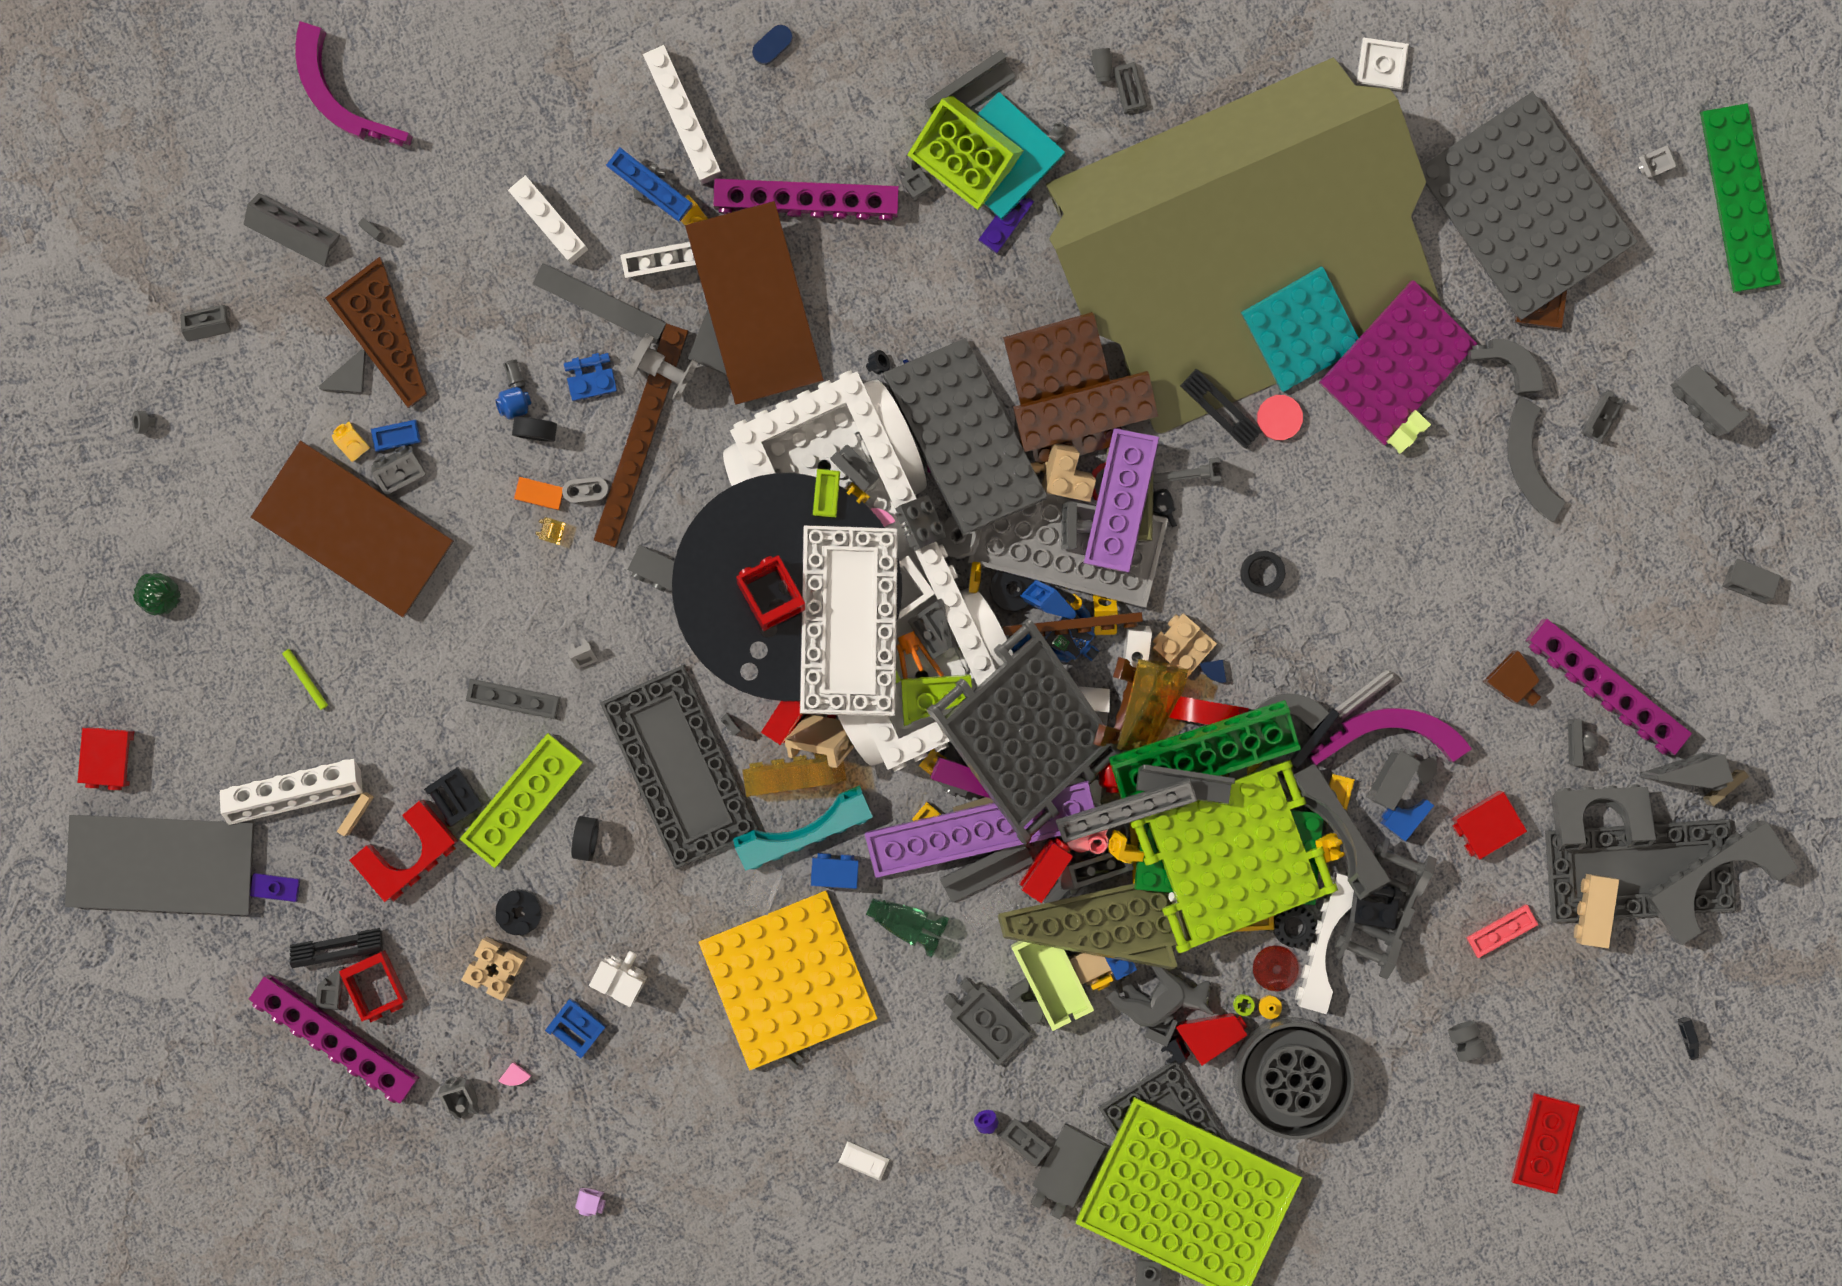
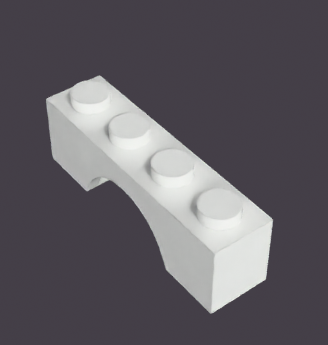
[508,175,589,264]

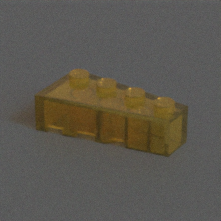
[742,753,846,797]

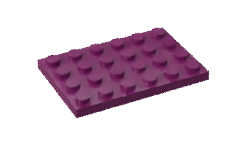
[1319,281,1477,445]

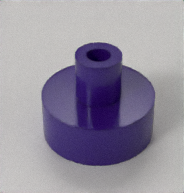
[974,1110,999,1134]

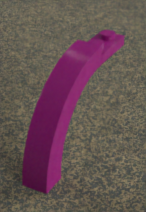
[295,21,413,147]
[1308,708,1472,765]

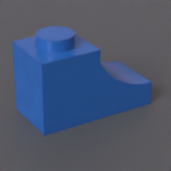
[1380,799,1434,842]

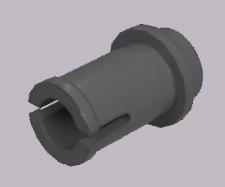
[503,360,526,388]

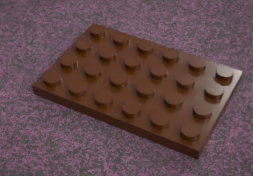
[1003,312,1122,464]

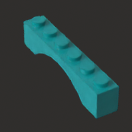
[733,785,873,871]

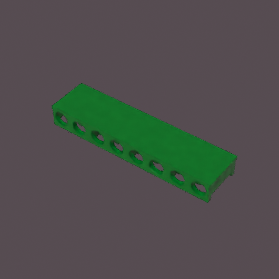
[1109,700,1301,799]

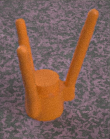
[896,631,944,679]

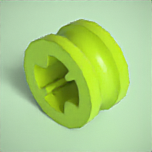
[1233,994,1255,1016]

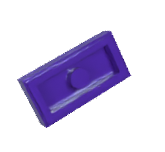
[250,873,300,902]

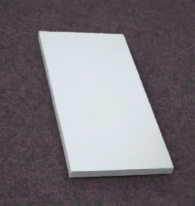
[800,526,898,716]

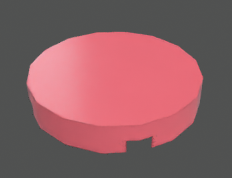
[1257,395,1303,441]

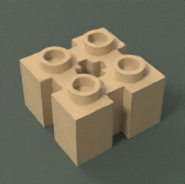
[462,936,527,1001]

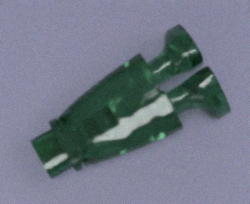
[866,898,949,958]

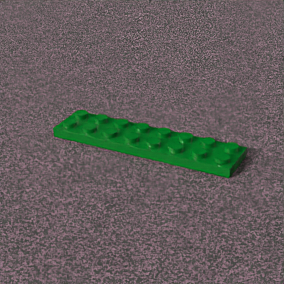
[1700,103,1781,293]

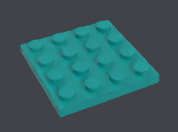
[1241,266,1359,392]

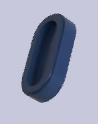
[752,25,793,65]

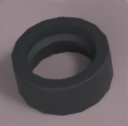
[512,417,557,442]
[1240,550,1286,594]
[571,816,599,861]

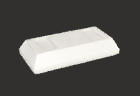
[838,1141,890,1181]

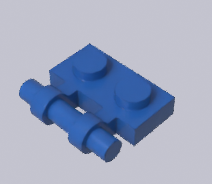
[564,353,617,401]

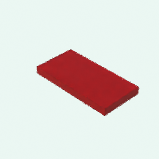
[1511,1093,1580,1194]

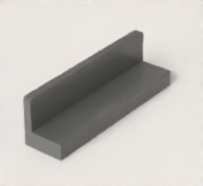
[925,50,1015,115]
[244,193,340,266]
[1136,765,1235,805]
[940,844,1033,902]

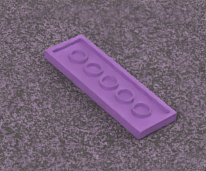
[1084,428,1160,573]

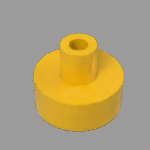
[1258,995,1282,1019]

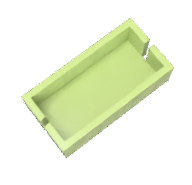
[1011,941,1094,1031]

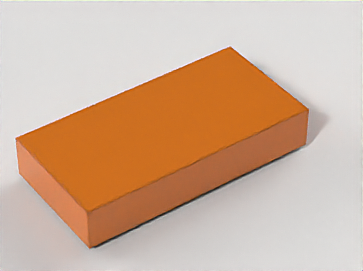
[514,477,563,510]

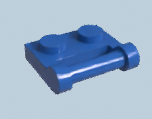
[545,998,606,1059]

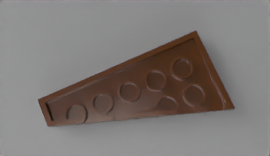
[325,257,428,408]

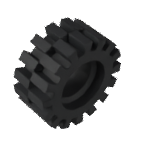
[1273,906,1316,948]

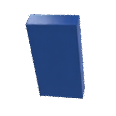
[371,420,422,452]

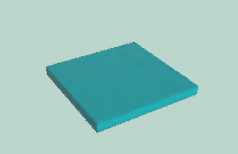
[977,92,1065,220]

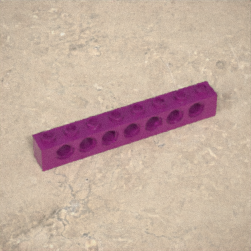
[713,179,899,221]
[1525,619,1692,756]
[248,974,420,1104]

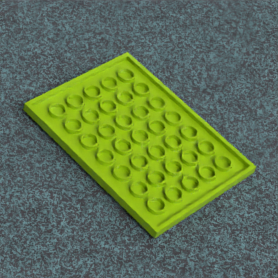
[1075,1097,1302,1286]

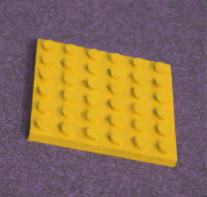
[699,890,878,1071]

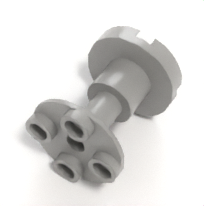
[625,333,698,401]

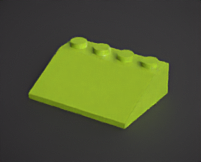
[907,96,1024,210]

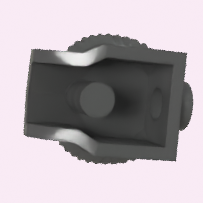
[438,1077,479,1119]

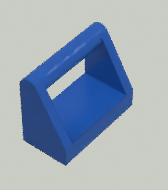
[1021,580,1076,619]

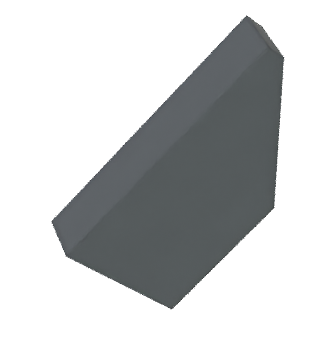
[316,966,344,1010]

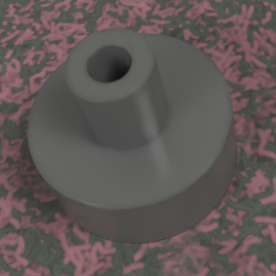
[132,411,156,434]

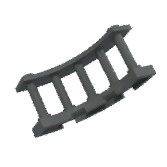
[1335,837,1437,979]

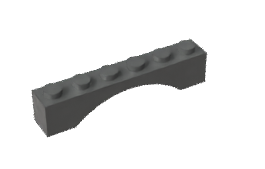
[1285,764,1390,900]

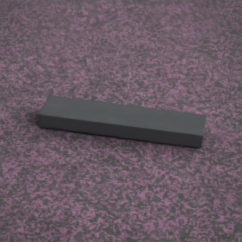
[466,679,561,719]

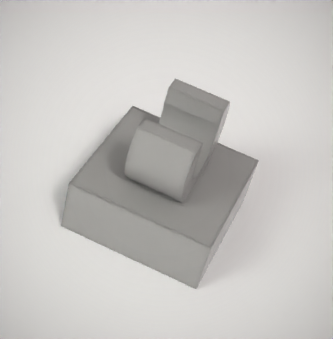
[568,638,598,669]

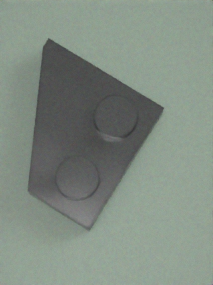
[908,598,953,660]

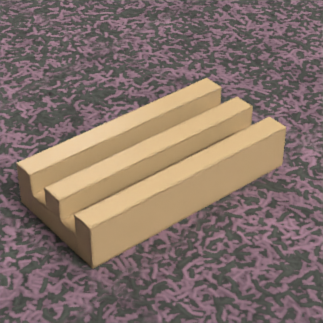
[337,792,374,837]

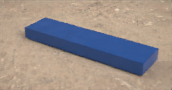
[606,147,693,223]

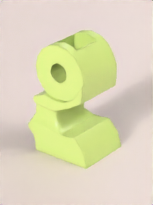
[1386,410,1431,454]

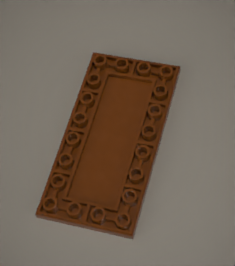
[685,201,824,405]
[251,440,454,618]

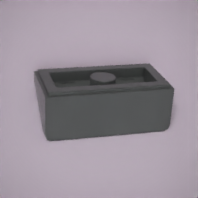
[180,304,231,341]

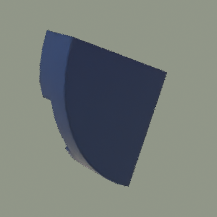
[1200,660,1226,683]

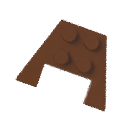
[1093,657,1162,747]

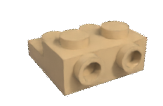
[1152,613,1217,678]

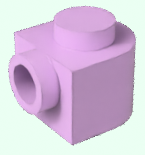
[575,1188,606,1216]

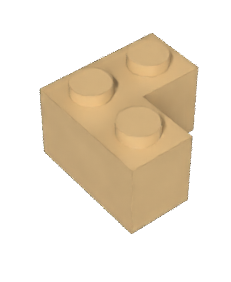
[1042,443,1096,502]

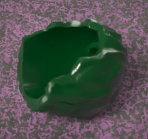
[133,573,181,616]

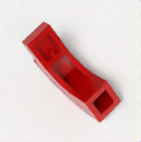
[1164,694,1249,725]

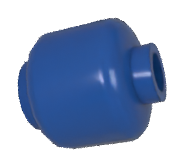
[495,387,531,419]

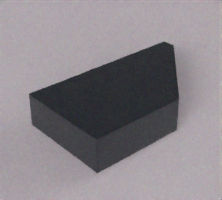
[1677,1017,1699,1060]

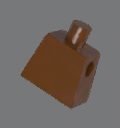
[1482,650,1541,706]

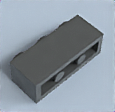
[1059,851,1134,890]

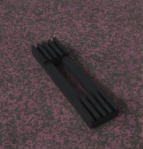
[1180,369,1262,449]
[290,928,383,969]

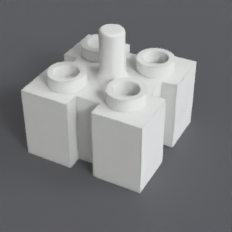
[589,951,647,1007]

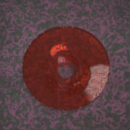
[1253,945,1299,991]

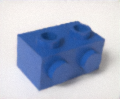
[811,853,859,889]

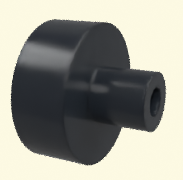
[866,350,890,375]

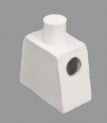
[1123,625,1152,674]

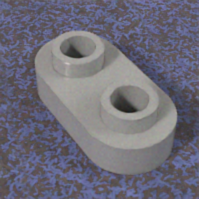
[562,477,609,503]

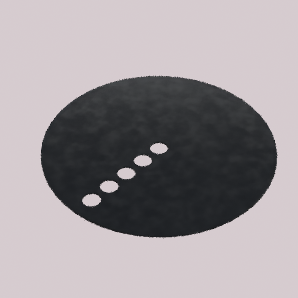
[672,473,902,701]

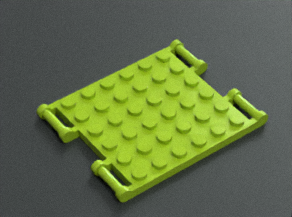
[1130,760,1338,953]

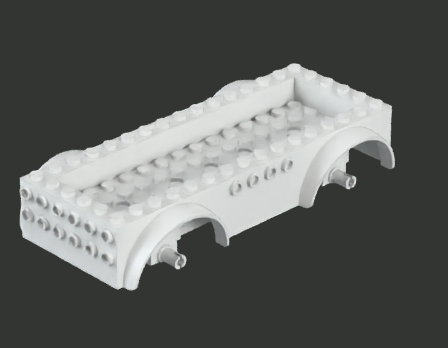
[723,370,1013,772]

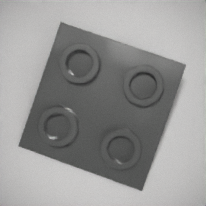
[895,495,947,551]

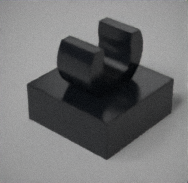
[1161,1034,1190,1064]

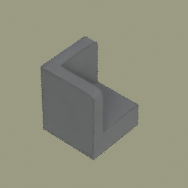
[1144,1018,1178,1047]

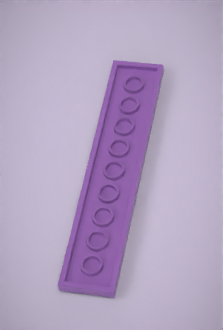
[865,781,1095,878]

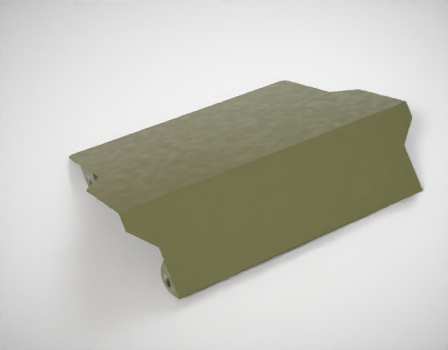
[1046,57,1441,433]

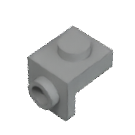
[1638,145,1678,178]

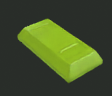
[813,469,840,518]

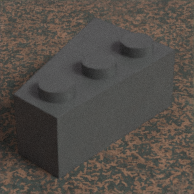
[1670,365,1750,437]

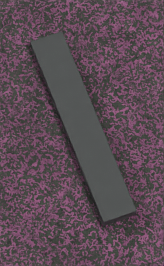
[533,263,666,345]
[1056,777,1197,843]

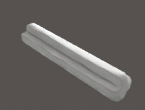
[1335,670,1394,719]

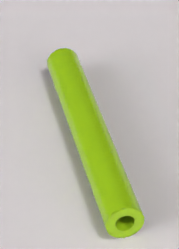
[282,649,328,710]

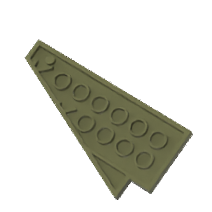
[998,883,1191,970]

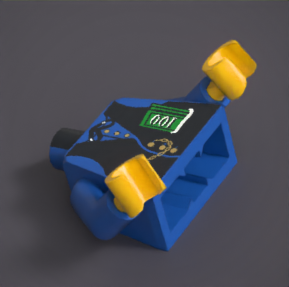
[1045,593,1100,662]

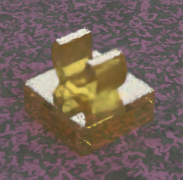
[535,517,566,545]

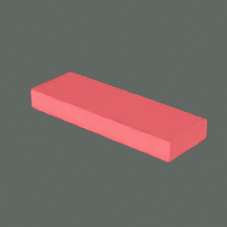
[1466,904,1538,958]

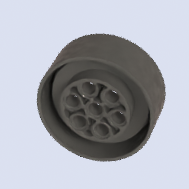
[1233,1017,1354,1139]

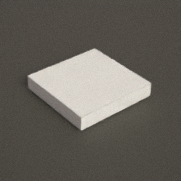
[1356,37,1409,91]

